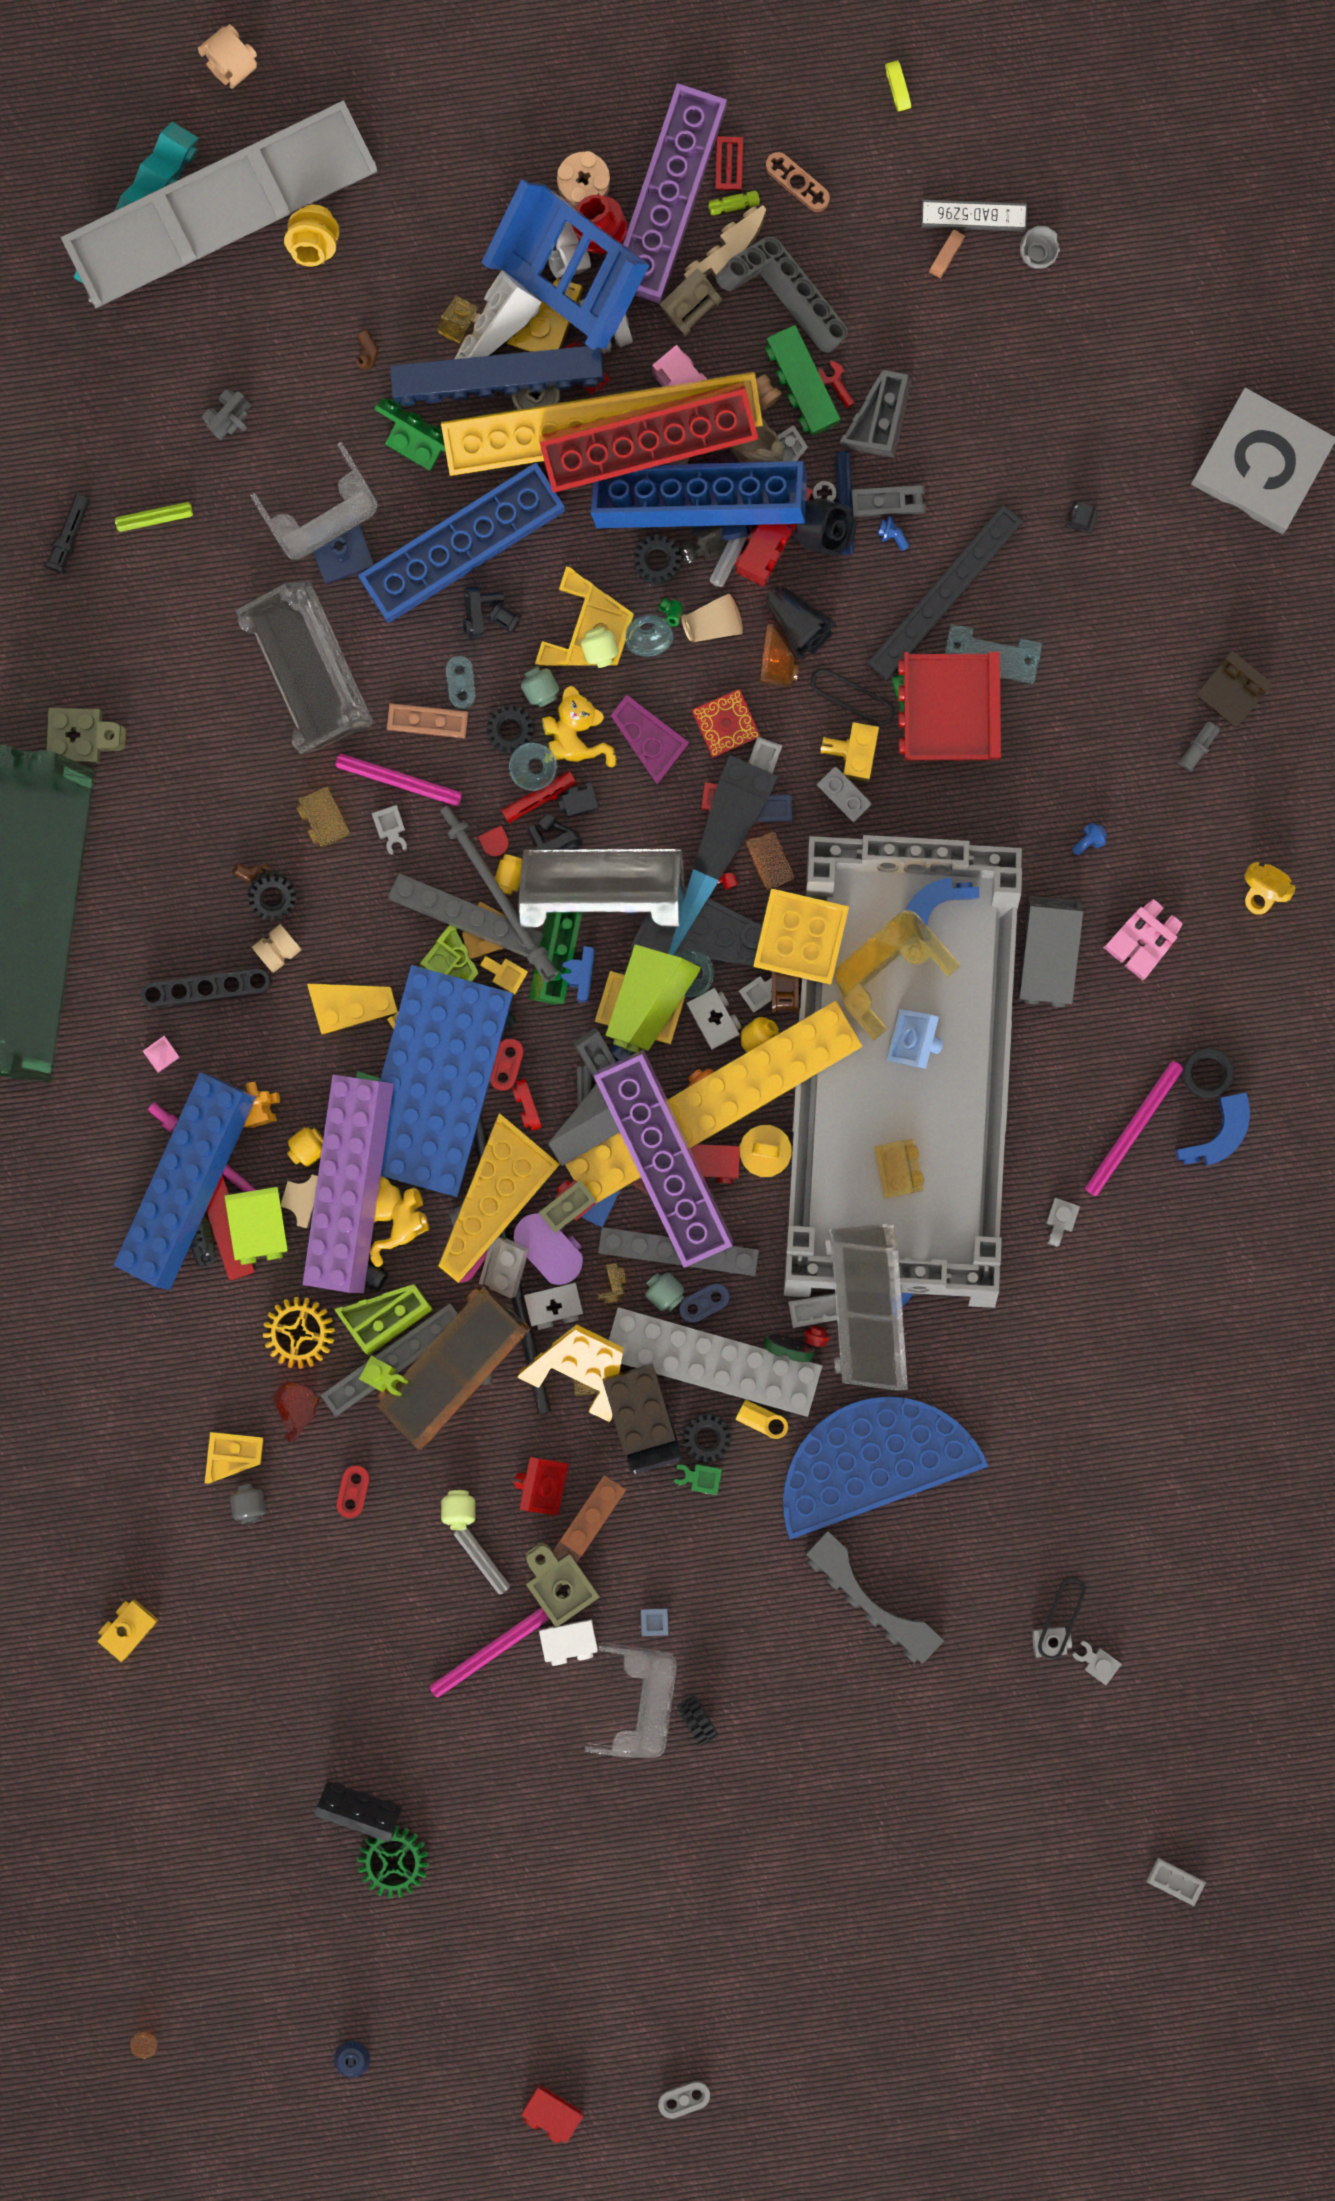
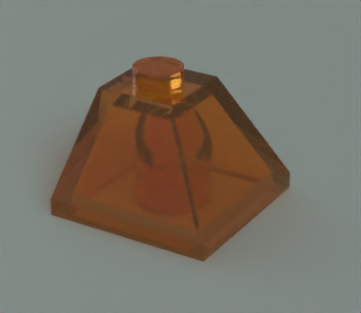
[760,624,799,687]

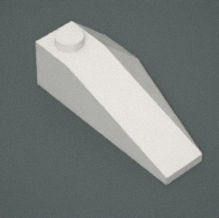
[455,270,541,359]

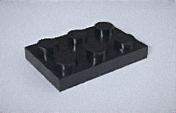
[314,1781,402,1842]

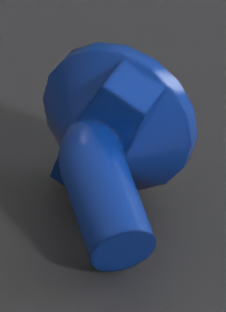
[877,516,910,551]
[1072,822,1107,856]

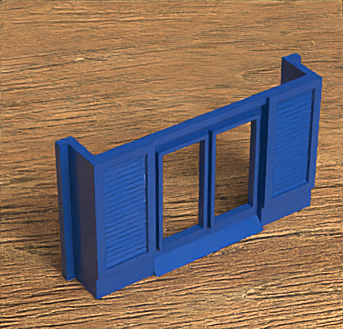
[481,179,649,350]

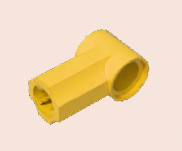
[736,1399,788,1439]

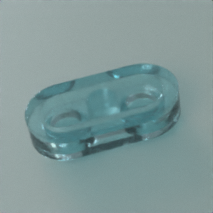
[446,656,476,709]

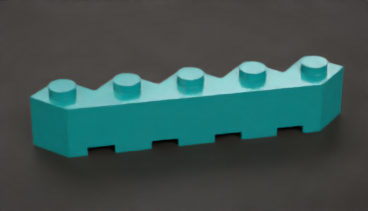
[74,122,199,283]

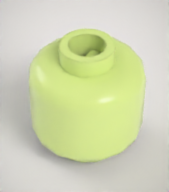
[581,627,619,668]
[441,1490,475,1530]

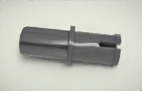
[1178,722,1220,772]

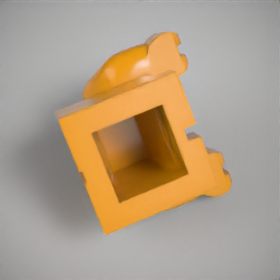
[244,1082,280,1128]

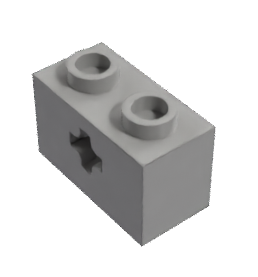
[686,988,741,1051]
[524,1283,583,1330]

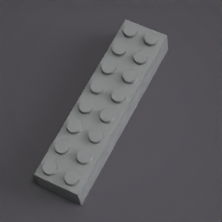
[609,1307,822,1417]

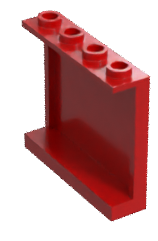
[898,652,1001,761]

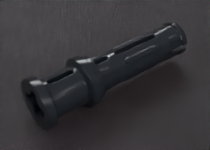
[43,494,91,575]

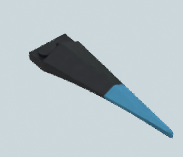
[668,755,778,955]

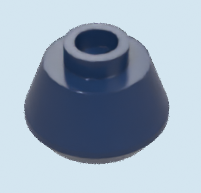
[334,2041,370,2078]

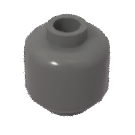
[229,1484,266,1524]

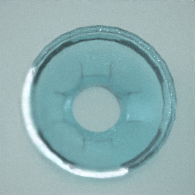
[625,615,673,657]
[509,743,557,791]
[674,949,714,997]

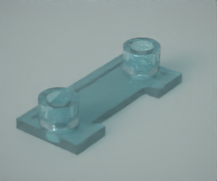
[945,624,1043,684]

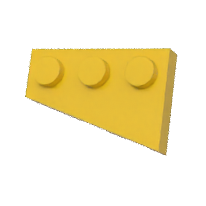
[307,984,398,1035]

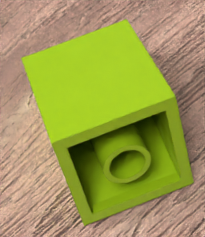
[224,1187,287,1265]

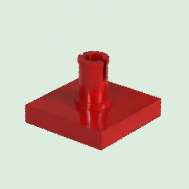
[514,1457,569,1515]

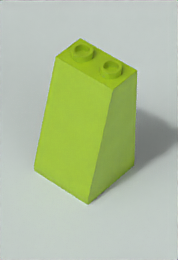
[606,945,701,1053]

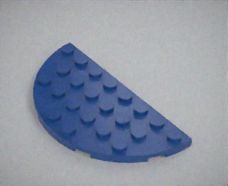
[783,1397,989,1539]

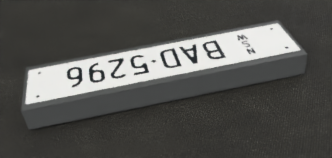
[921,200,1027,232]

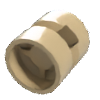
[252,924,302,973]

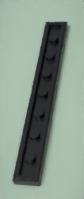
[867,505,1023,682]

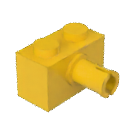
[820,722,879,782]
[97,1599,158,1662]

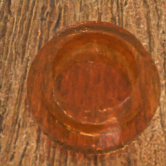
[130,2032,157,2059]

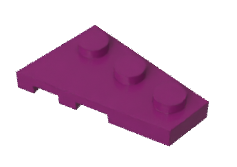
[611,695,689,785]

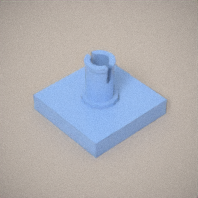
[887,1009,943,1069]

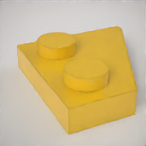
[205,1432,264,1484]

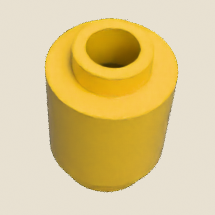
[495,854,525,895]

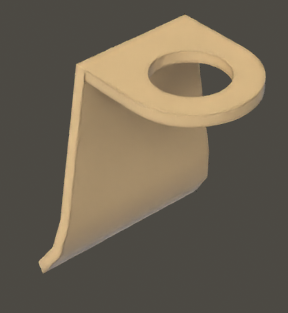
[681,594,743,642]

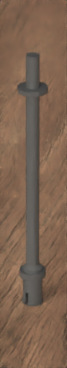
[440,806,559,982]

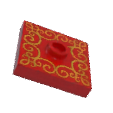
[691,689,761,759]

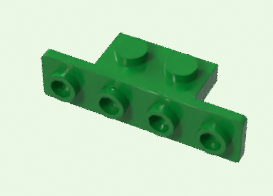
[374,398,446,471]

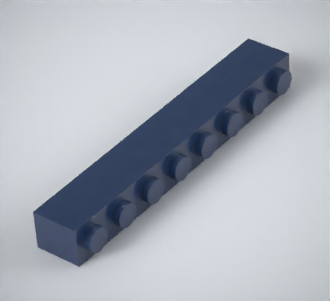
[390,346,605,406]

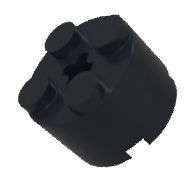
[794,498,856,556]

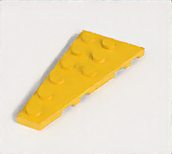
[438,1113,560,1283]

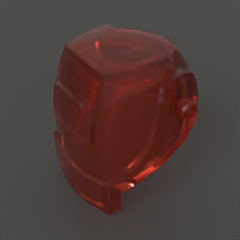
[273,1381,320,1443]

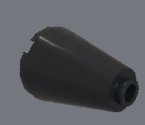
[766,587,837,660]

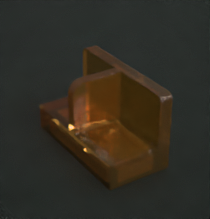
[745,831,794,892]

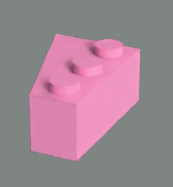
[652,345,707,387]

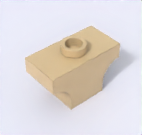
[280,1175,318,1229]

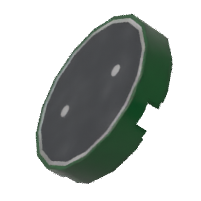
[763,1333,816,1362]

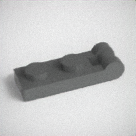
[852,485,926,517]

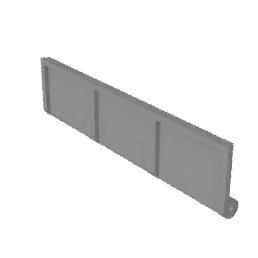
[61,100,377,309]

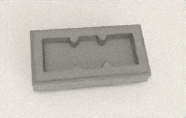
[748,736,782,774]
[788,1292,845,1328]
[1146,1857,1206,1906]

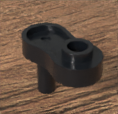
[463,586,504,639]
[527,824,583,865]

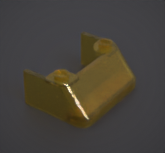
[835,910,961,1040]

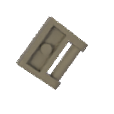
[659,268,723,337]

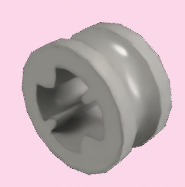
[812,481,836,502]

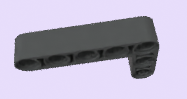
[716,237,848,353]

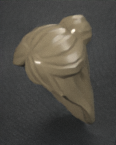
[727,418,784,463]

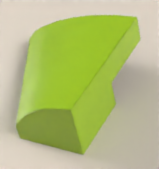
[420,925,478,982]

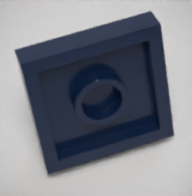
[307,517,374,585]

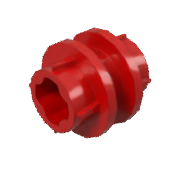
[571,193,628,255]

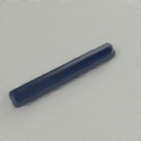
[836,451,854,555]

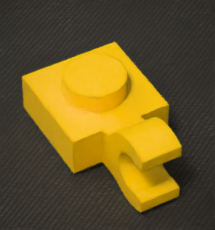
[480,956,528,995]

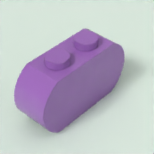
[514,1213,583,1285]

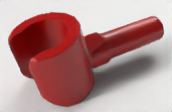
[717,873,738,890]

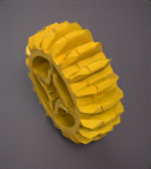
[263,1297,335,1369]

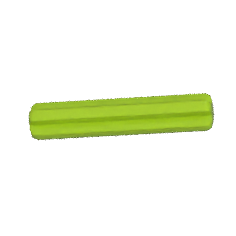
[115,502,193,532]

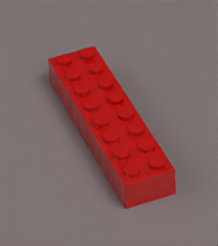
[539,382,758,493]

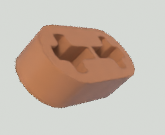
[929,230,965,279]

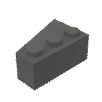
[840,370,912,458]

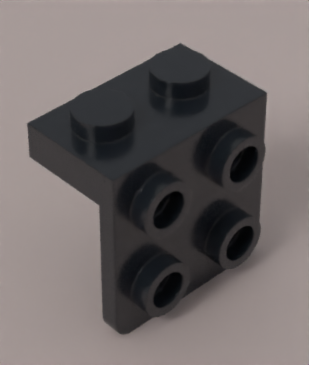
[626,1404,682,1474]

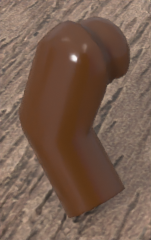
[232,862,273,884]

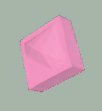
[143,1036,180,1073]

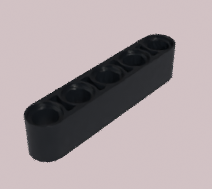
[141,969,271,1008]

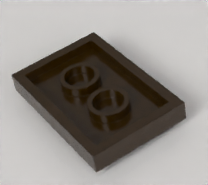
[602,1364,675,1455]

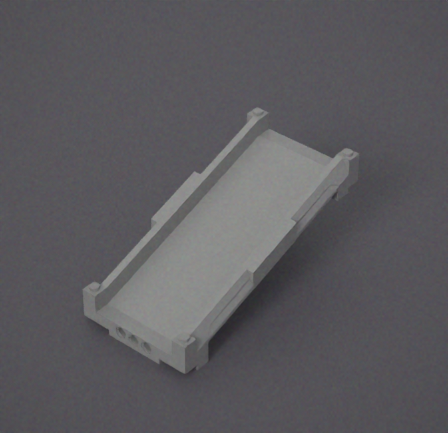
[784,835,1022,1308]

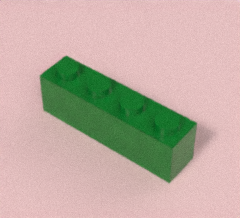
[764,325,841,437]
[529,895,585,1005]

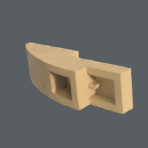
[684,205,766,281]

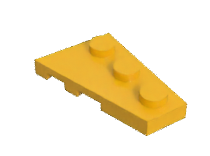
[507,278,583,352]

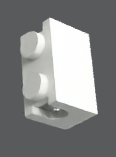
[539,1619,598,1666]

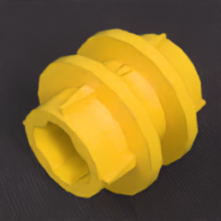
[284,204,340,267]

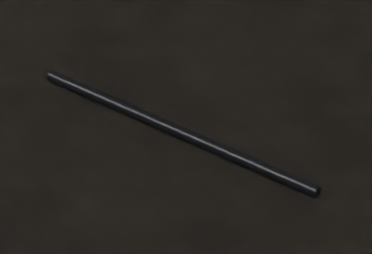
[474,1114,551,1414]

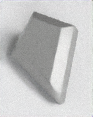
[777,425,808,462]

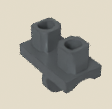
[202,389,252,441]

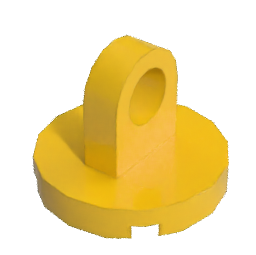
[1244,862,1296,914]
[740,1125,792,1177]

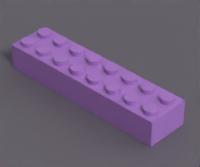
[623,83,727,304]
[594,1050,733,1268]
[303,1075,394,1293]

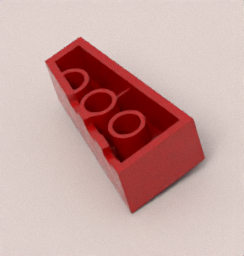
[735,488,813,587]

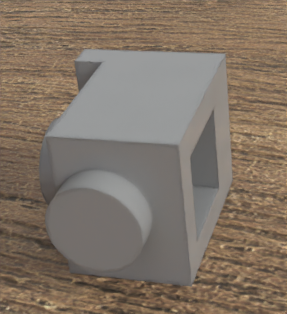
[1032,1627,1072,1658]

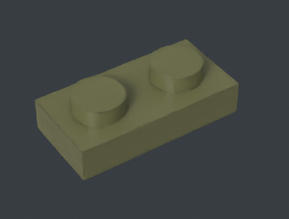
[539,1180,597,1233]

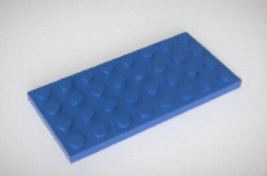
[380,965,514,1197]

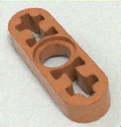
[766,152,830,212]

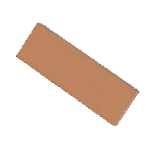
[387,703,468,739]

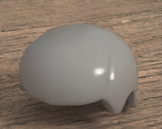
[1020,226,1060,269]

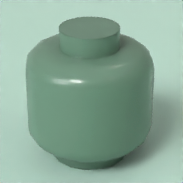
[521,666,559,707]
[645,1272,685,1312]

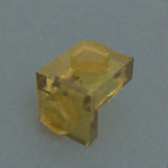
[438,296,479,343]
[597,1263,626,1304]

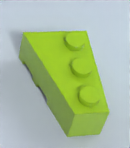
[334,1284,433,1356]

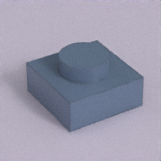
[641,1608,668,1636]

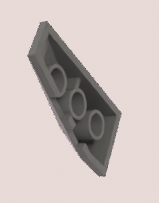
[548,1083,620,1166]

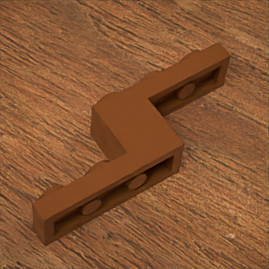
[553,1475,626,1593]

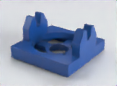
[561,946,595,1003]

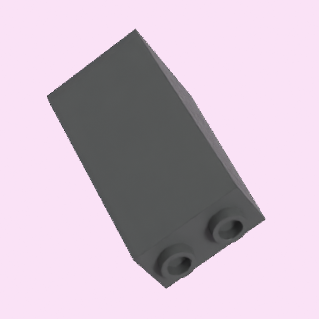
[1019,896,1083,1007]

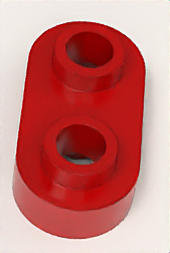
[490,1039,524,1091]
[512,1078,542,1131]
[337,1465,370,1518]

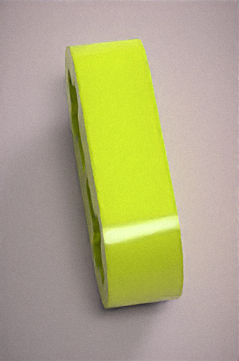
[885,61,911,112]

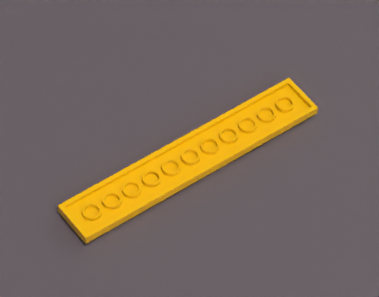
[441,372,763,476]
[565,1001,863,1204]

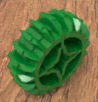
[357,1825,429,1898]

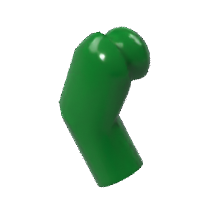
[659,598,683,627]

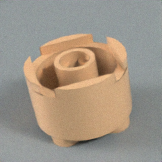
[198,24,257,89]
[557,151,610,208]

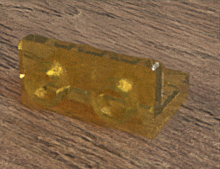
[296,787,351,848]
[874,1139,924,1199]

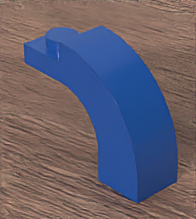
[900,878,980,945]
[1175,1093,1250,1166]

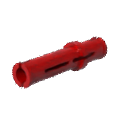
[501,770,577,824]

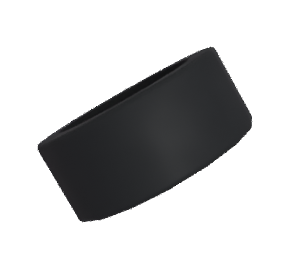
[1182,1048,1234,1098]

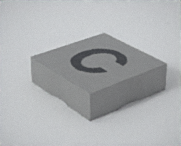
[1191,388,1335,535]

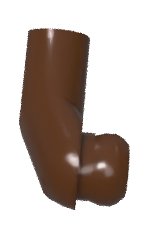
[356,330,379,370]

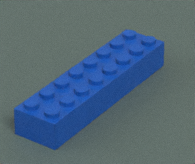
[591,461,807,528]
[358,463,565,624]
[113,1072,256,1290]

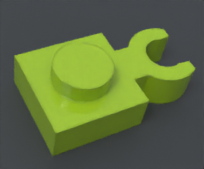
[359,1356,408,1396]

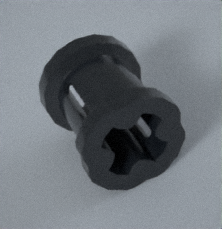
[488,602,523,635]

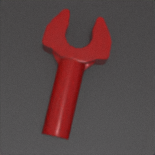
[818,361,855,409]

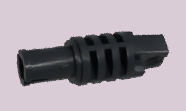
[190,1215,215,1267]

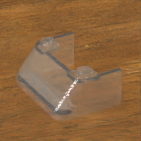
[250,442,377,560]
[585,1643,677,1758]

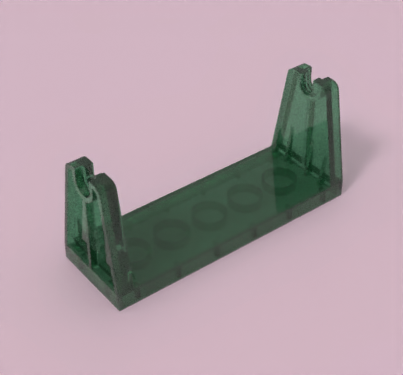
[0,745,96,1084]

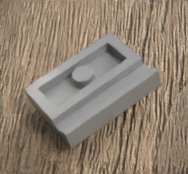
[479,1235,529,1298]

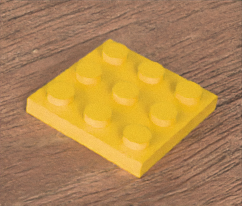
[753,889,849,985]

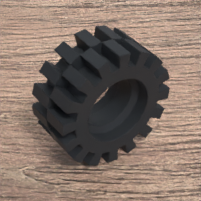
[634,535,681,585]
[486,705,534,754]
[248,870,296,921]
[683,1414,731,1462]
[676,1695,719,1746]

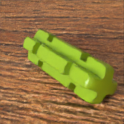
[708,191,760,216]

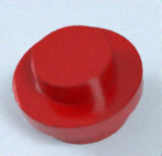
[804,1326,830,1347]

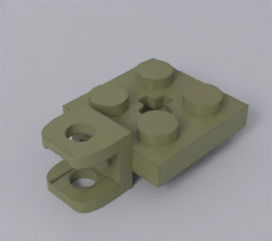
[46,708,127,763]
[526,1542,600,1627]

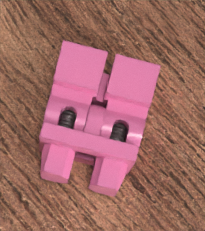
[1103,899,1182,981]

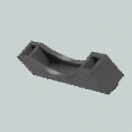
[805,1531,944,1664]

